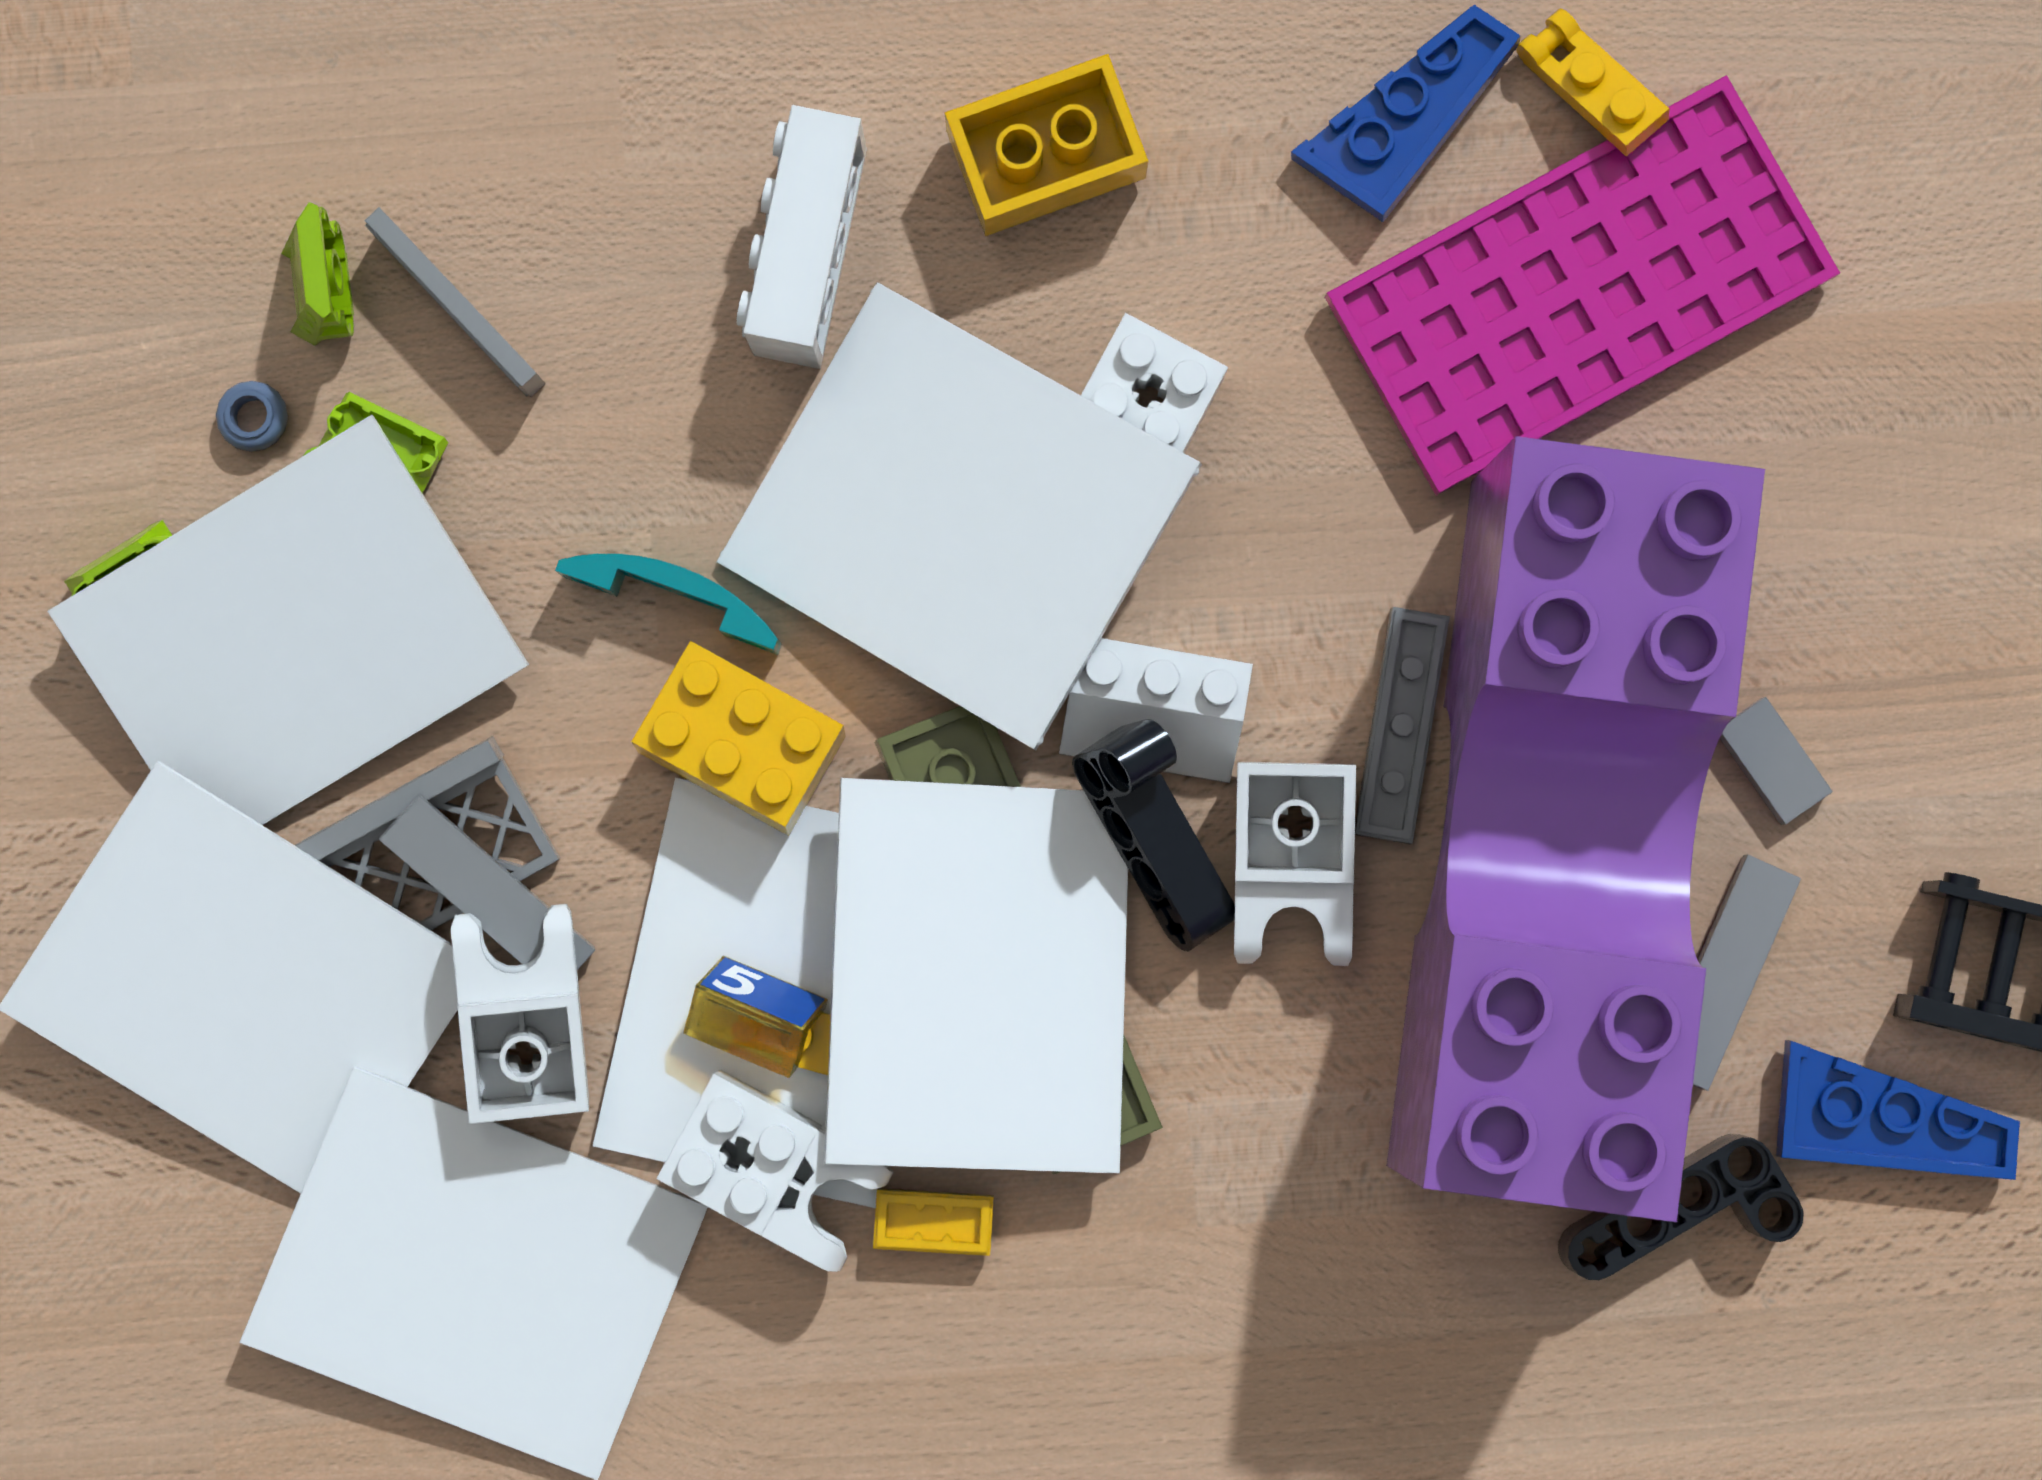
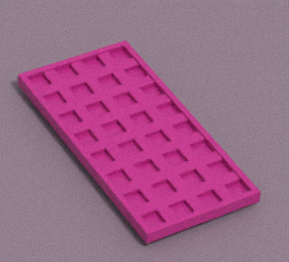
[1324,75,1840,496]

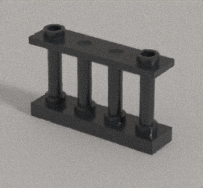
[1893,872,2042,1052]

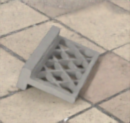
[295,736,560,930]

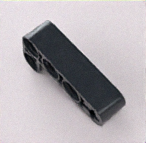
[1072,719,1235,952]
[1558,1134,1804,1281]

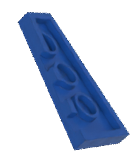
[1291,5,1521,222]
[1776,1040,2020,1180]

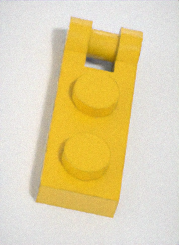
[1516,8,1669,157]

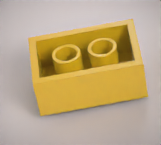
[945,54,1149,236]
[631,641,846,836]

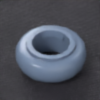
[216,381,288,452]

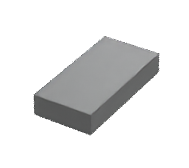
[1720,697,1833,825]

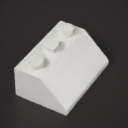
[1059,638,1253,783]

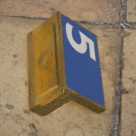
[683,955,828,1078]

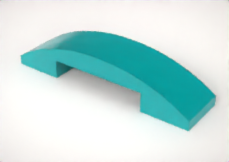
[555,554,782,655]

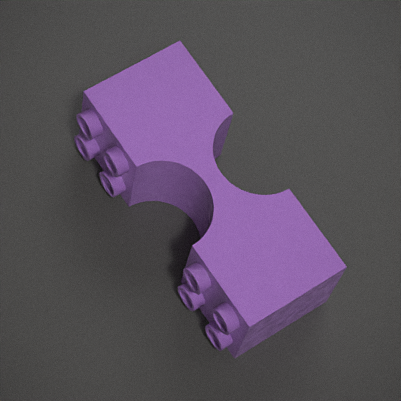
[1386,436,1765,1222]

